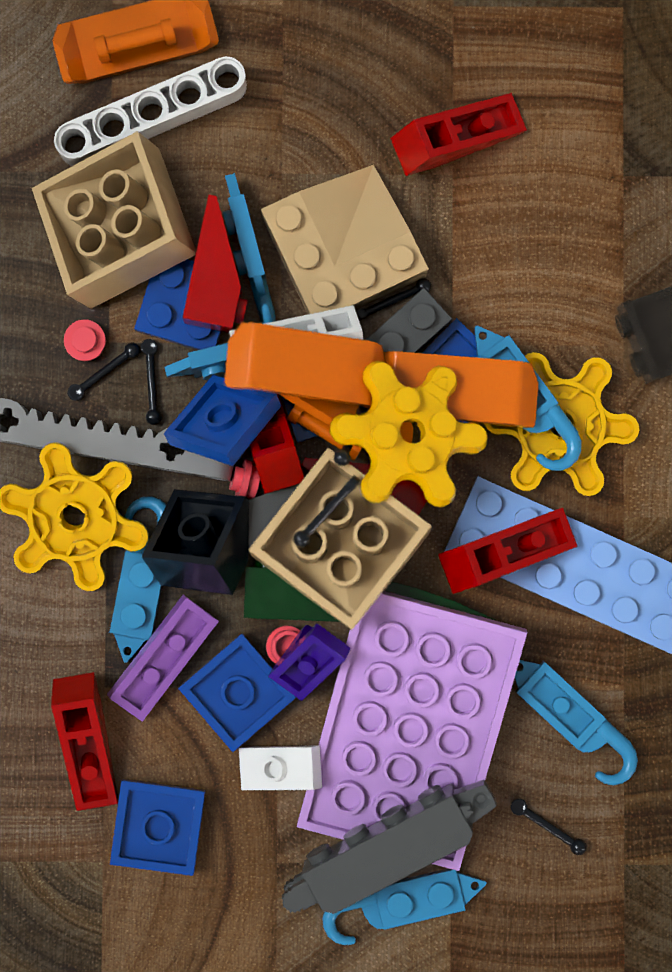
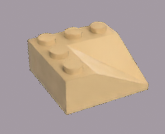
[32,131,196,309]
[261,165,429,314]
[249,448,432,630]

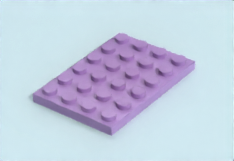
[297,591,527,871]

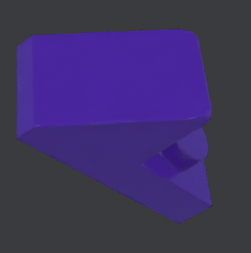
[268,623,351,701]

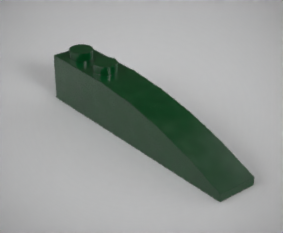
[244,559,497,622]

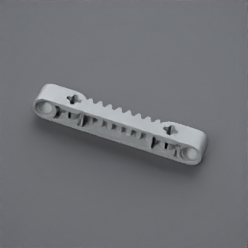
[0,398,235,481]

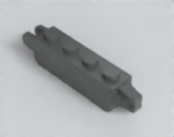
[281,780,497,914]

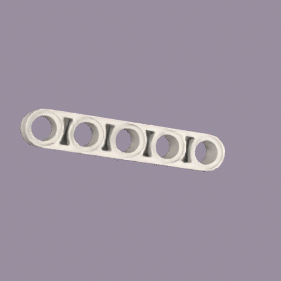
[54,56,247,166]

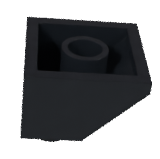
[142,489,249,595]

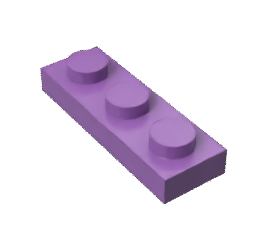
[107,594,219,722]

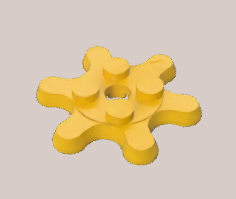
[484,352,639,496]
[330,361,488,507]
[0,442,149,591]

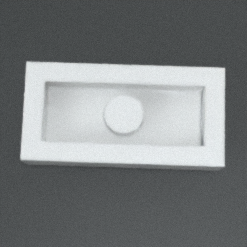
[239,745,322,790]

